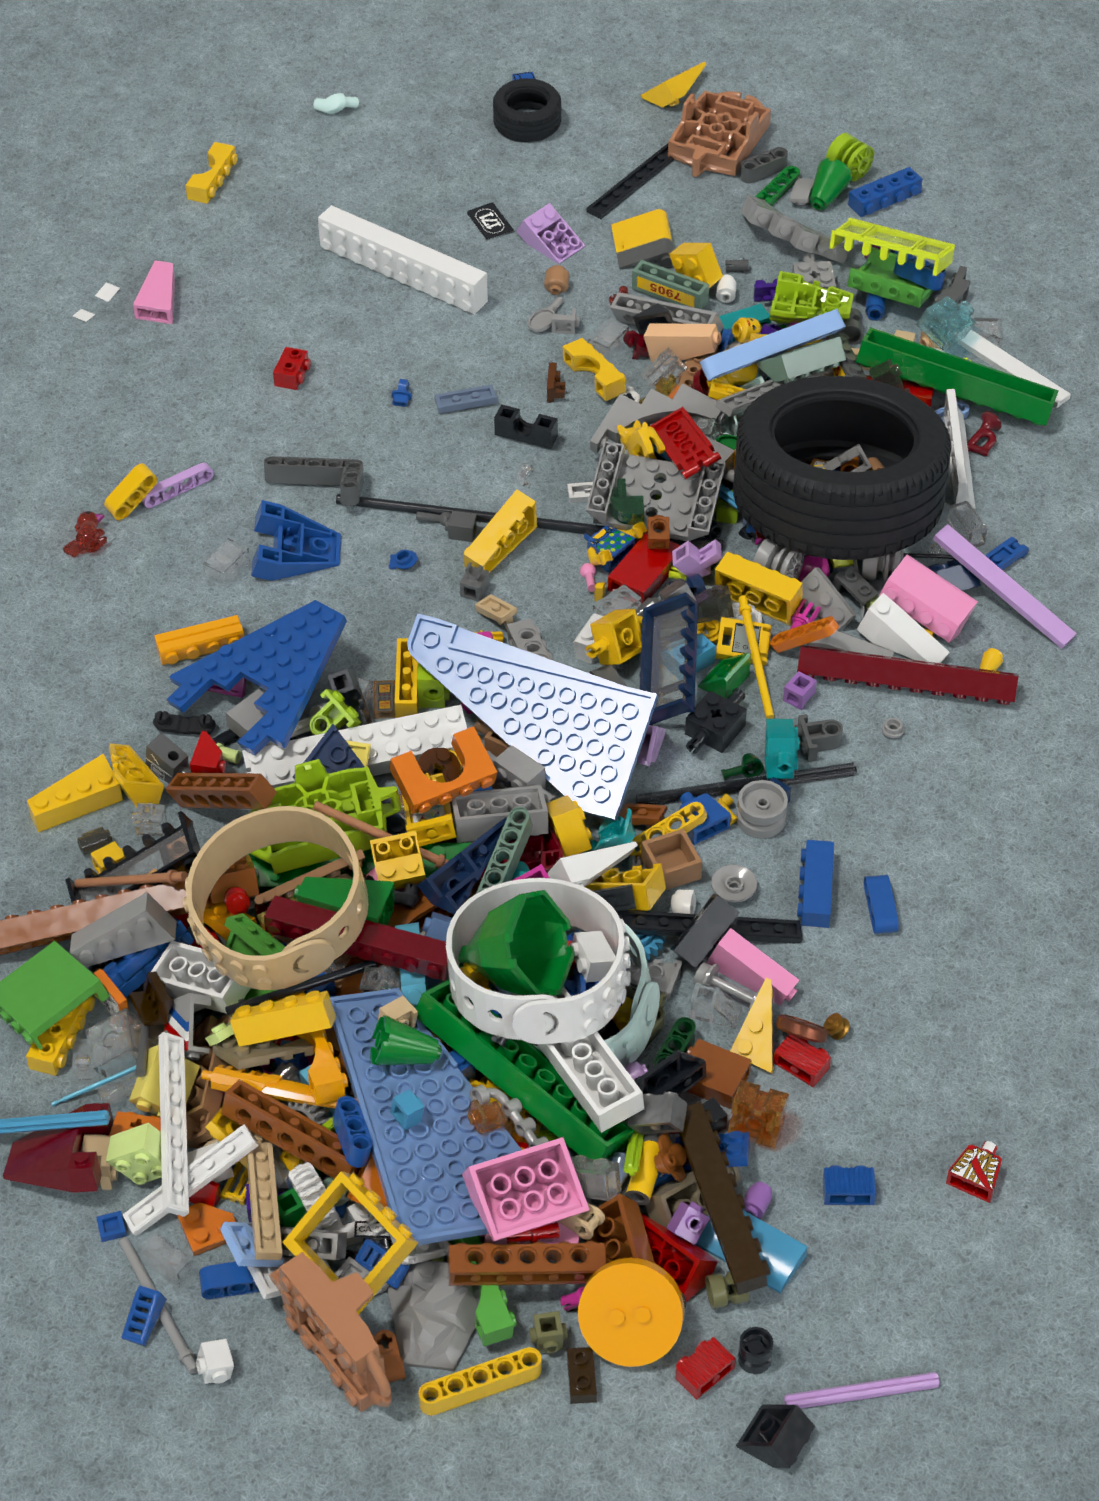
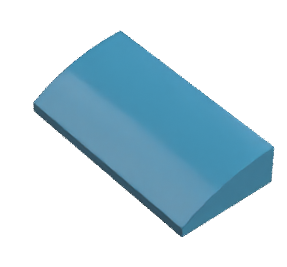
[695,1210,808,1293]

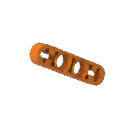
[770,616,839,653]

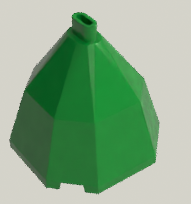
[458,890,575,996]

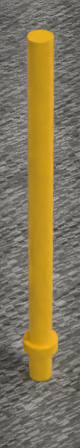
[738,595,774,719]

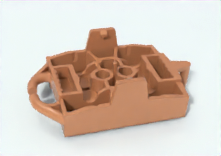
[668,91,771,177]
[269,1252,392,1412]

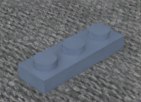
[434,384,497,414]

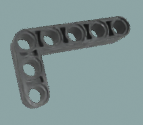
[264,456,364,506]

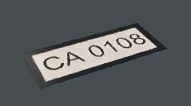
[354,1221,391,1238]

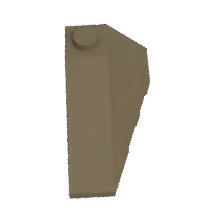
[645,1167,741,1228]

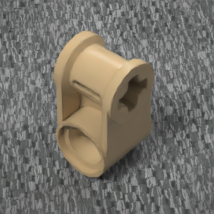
[558,1202,605,1240]

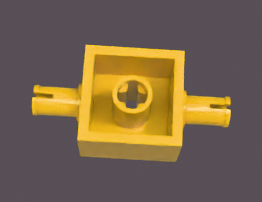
[585,609,643,665]

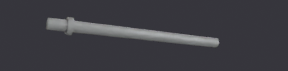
[119,1237,197,1374]

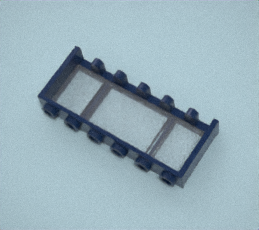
[639,592,698,726]

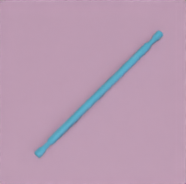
[51,1065,136,1107]

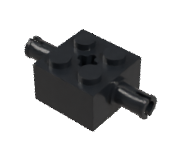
[685,688,747,754]

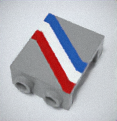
[164,993,211,1061]

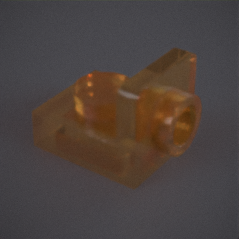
[468,1099,508,1134]

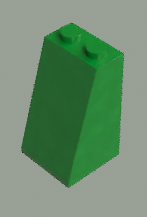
[294,877,394,925]

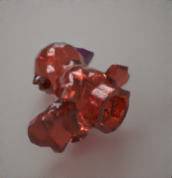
[63,511,107,557]

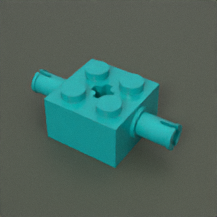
[764,719,799,779]

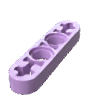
[141,463,214,508]

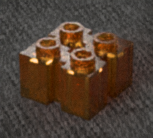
[728,1080,789,1149]

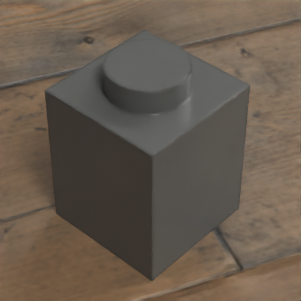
[445,511,477,542]

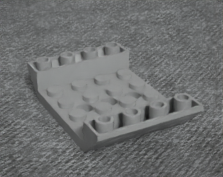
[586,441,726,541]

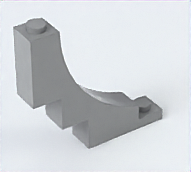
[590,384,726,453]

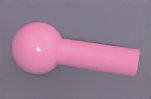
[580,563,596,592]

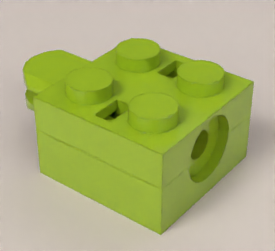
[417,663,450,708]

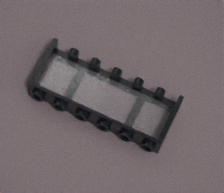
[65,811,201,903]

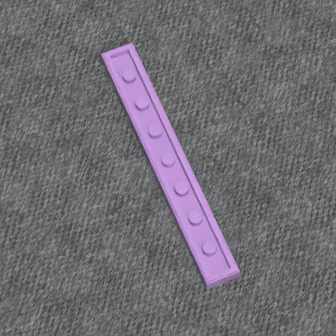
[933,524,1077,649]

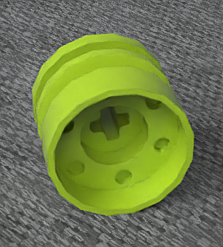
[826,132,875,182]

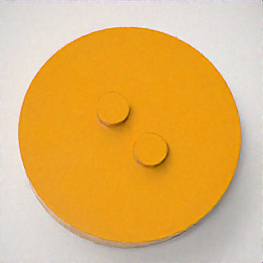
[578,1258,684,1367]

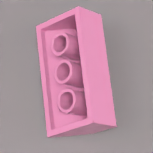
[879,555,978,642]

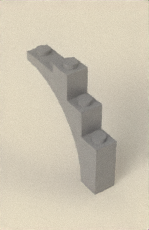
[741,195,849,264]

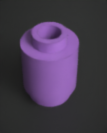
[742,1182,772,1219]

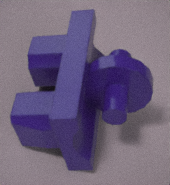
[753,278,778,306]

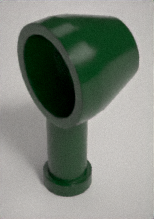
[721,753,764,780]

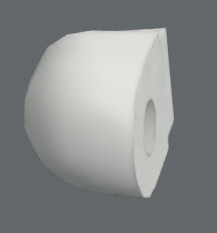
[671,890,696,914]

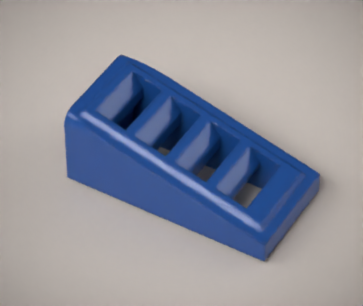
[355,1239,410,1289]
[121,1285,167,1346]

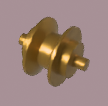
[823,1013,850,1040]

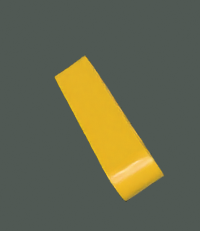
[418,1347,542,1416]

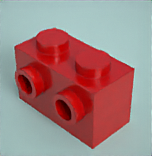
[273,347,311,390]

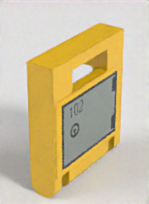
[715,617,772,666]

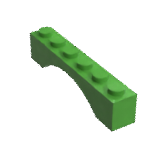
[448,1235,516,1347]

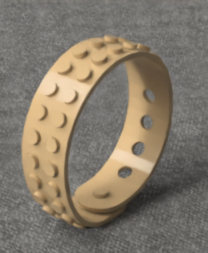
[183,806,369,990]

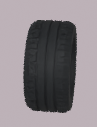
[493,78,561,142]

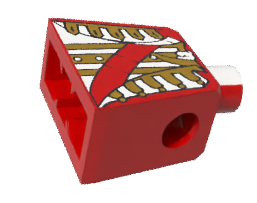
[946,1141,1002,1203]

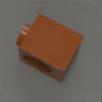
[648,515,670,549]

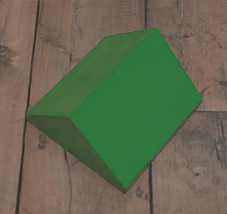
[697,652,751,698]

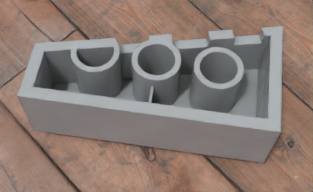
[70,892,177,967]

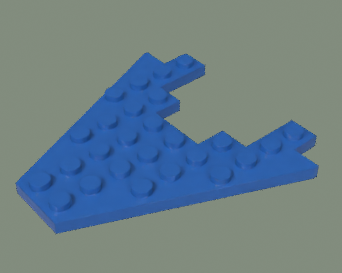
[167,600,347,756]

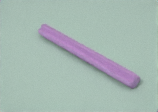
[784,1372,939,1409]

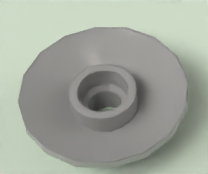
[711,864,757,903]

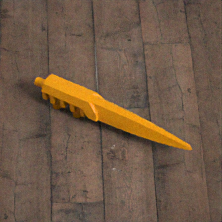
[201,1065,338,1108]

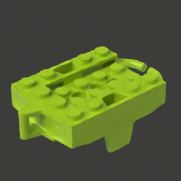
[249,759,402,874]

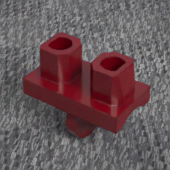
[623,330,650,360]

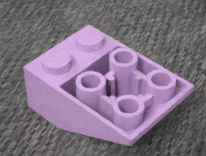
[516,203,585,264]

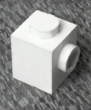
[196,1339,234,1384]

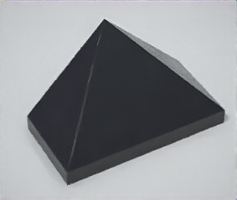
[633,303,674,335]

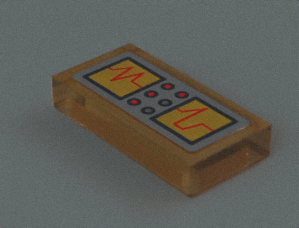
[374,680,396,719]

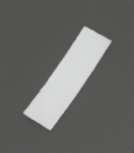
[73,282,120,322]

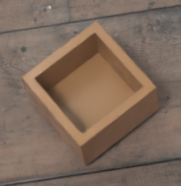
[641,829,702,891]

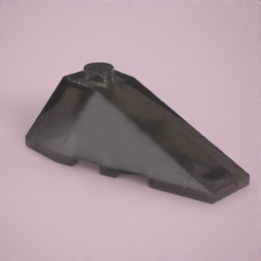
[661,585,734,630]

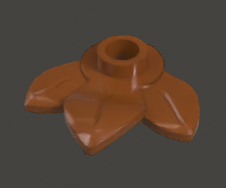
[654,1133,687,1181]

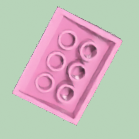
[462,1137,589,1242]

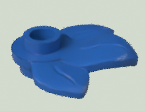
[719,328,734,353]

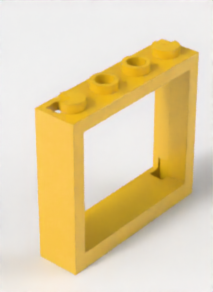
[282,1171,418,1315]

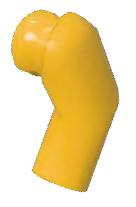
[717,794,738,826]

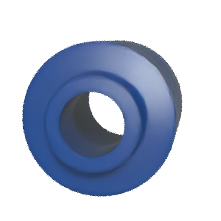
[865,293,885,321]

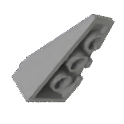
[807,630,894,657]

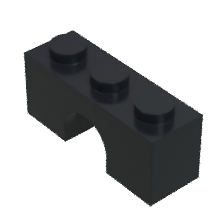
[494,404,558,449]
[328,668,373,729]

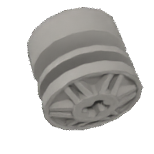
[753,538,804,580]
[862,549,904,581]

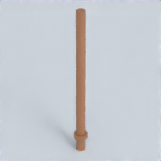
[312,801,449,868]
[74,870,188,888]

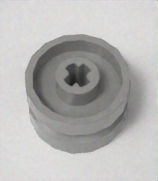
[737,780,788,839]

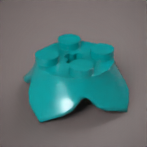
[580,808,636,854]

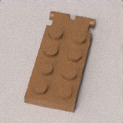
[254,849,366,907]

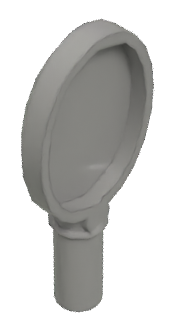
[528,296,563,332]

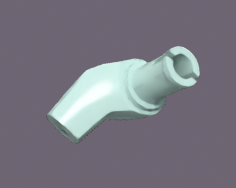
[313,93,359,114]

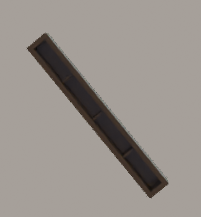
[678,1102,770,1295]

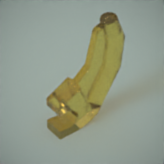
[639,374,677,404]

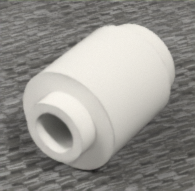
[716,275,736,303]

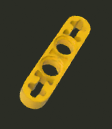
[629,802,707,861]

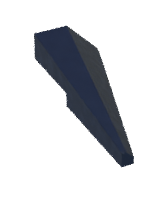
[418,817,507,915]

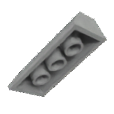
[451,785,548,843]

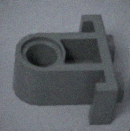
[795,714,843,762]

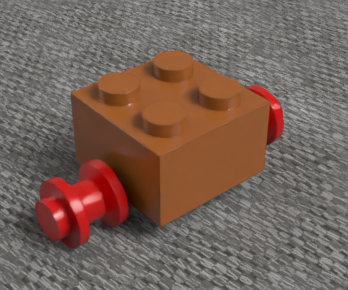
[209,855,259,915]

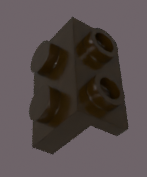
[130,972,173,1026]

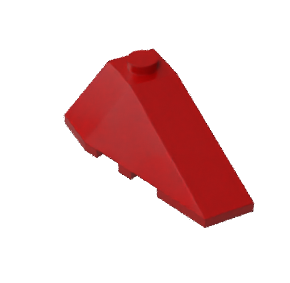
[641,1213,718,1303]

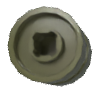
[705,1271,749,1309]

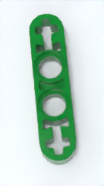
[755,166,800,206]

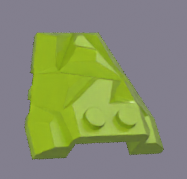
[769,271,854,324]

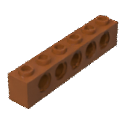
[165,773,277,809]
[221,1079,361,1179]
[448,1241,606,1286]

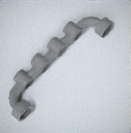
[470,1085,549,1148]

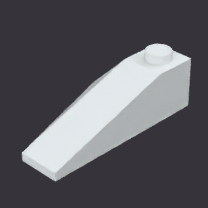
[857,593,950,663]
[547,842,638,887]

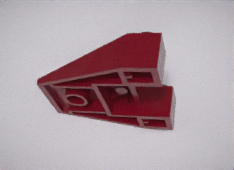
[3,1103,114,1193]

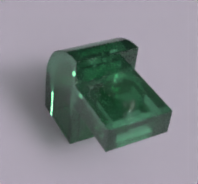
[610,478,644,525]

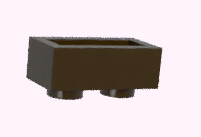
[567,1347,597,1404]

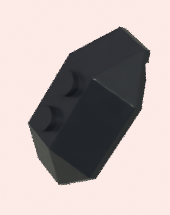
[634,1050,706,1097]

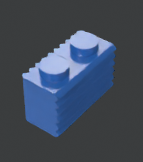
[822,1165,876,1205]

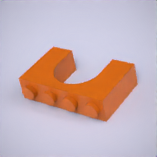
[389,726,497,815]

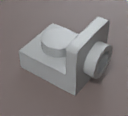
[552,308,580,334]

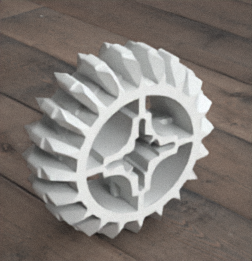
[288,1162,338,1230]

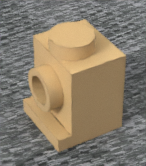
[377,996,418,1028]

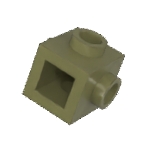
[529,1311,568,1354]

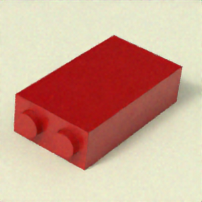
[608,531,680,605]

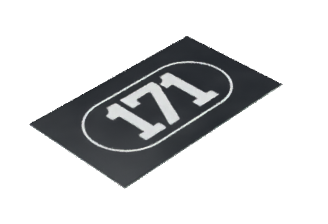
[467,202,514,240]

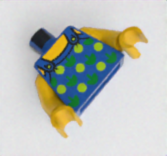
[584,522,647,573]

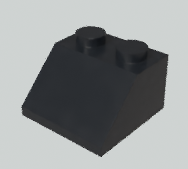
[736,1404,816,1468]

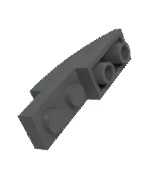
[929,266,970,326]

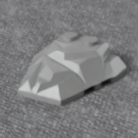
[388,1260,480,1371]

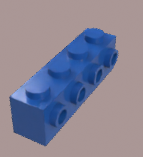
[848,167,923,217]

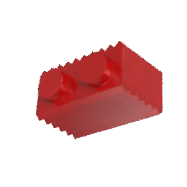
[774,1034,831,1087]
[675,1337,736,1400]

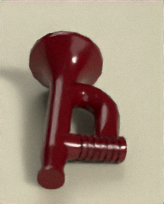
[967,411,1002,457]

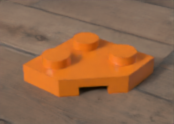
[177,1203,236,1256]

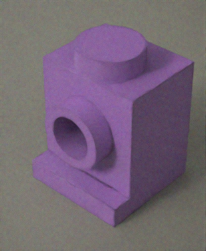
[783,671,817,710]

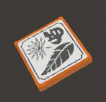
[94,969,131,1030]

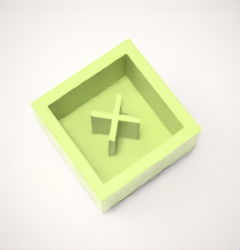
[106,1123,162,1185]

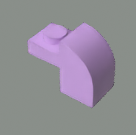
[672,539,722,577]

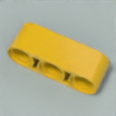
[104,463,158,521]

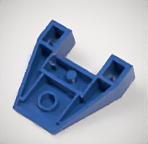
[251,500,341,581]

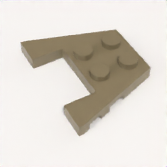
[213,1034,314,1070]

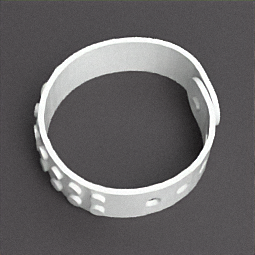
[446,878,631,1044]

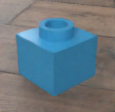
[390,1089,424,1130]

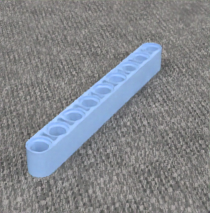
[700,309,846,381]

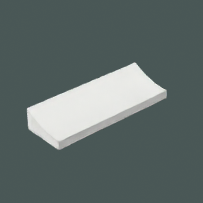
[944,389,975,509]

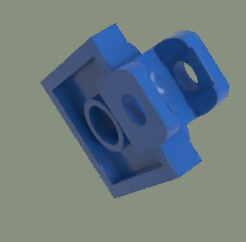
[675,1131,750,1170]

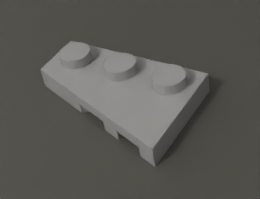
[627,960,683,1000]

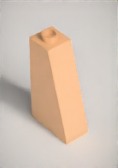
[644,323,721,367]

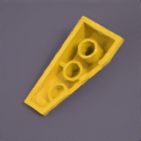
[641,61,706,108]
[109,743,164,811]

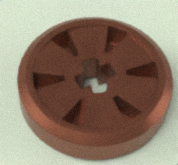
[775,1014,829,1043]

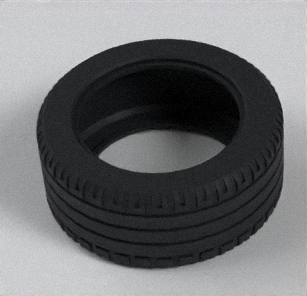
[733,376,951,560]

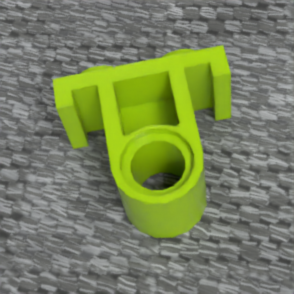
[309,689,361,735]

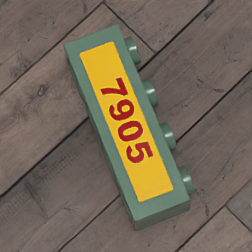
[632,260,709,309]

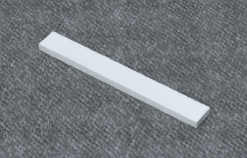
[938,317,1071,408]
[159,1032,189,1217]

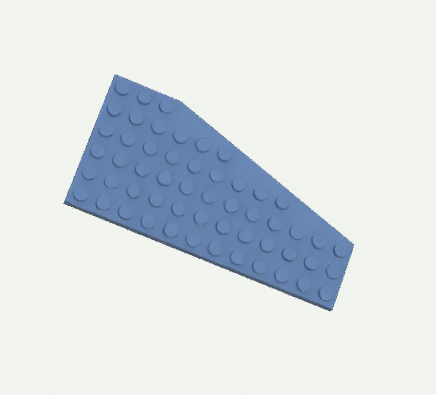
[330,988,522,1246]

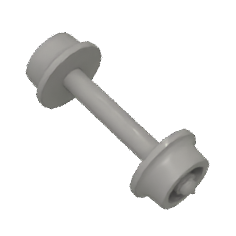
[693,962,774,1013]

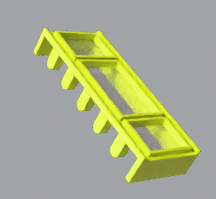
[829,217,955,276]

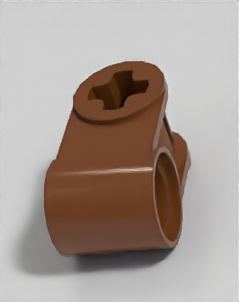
[374,1330,406,1382]

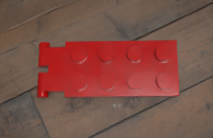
[650,407,722,480]

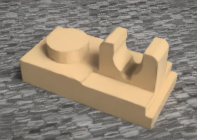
[474,594,518,629]

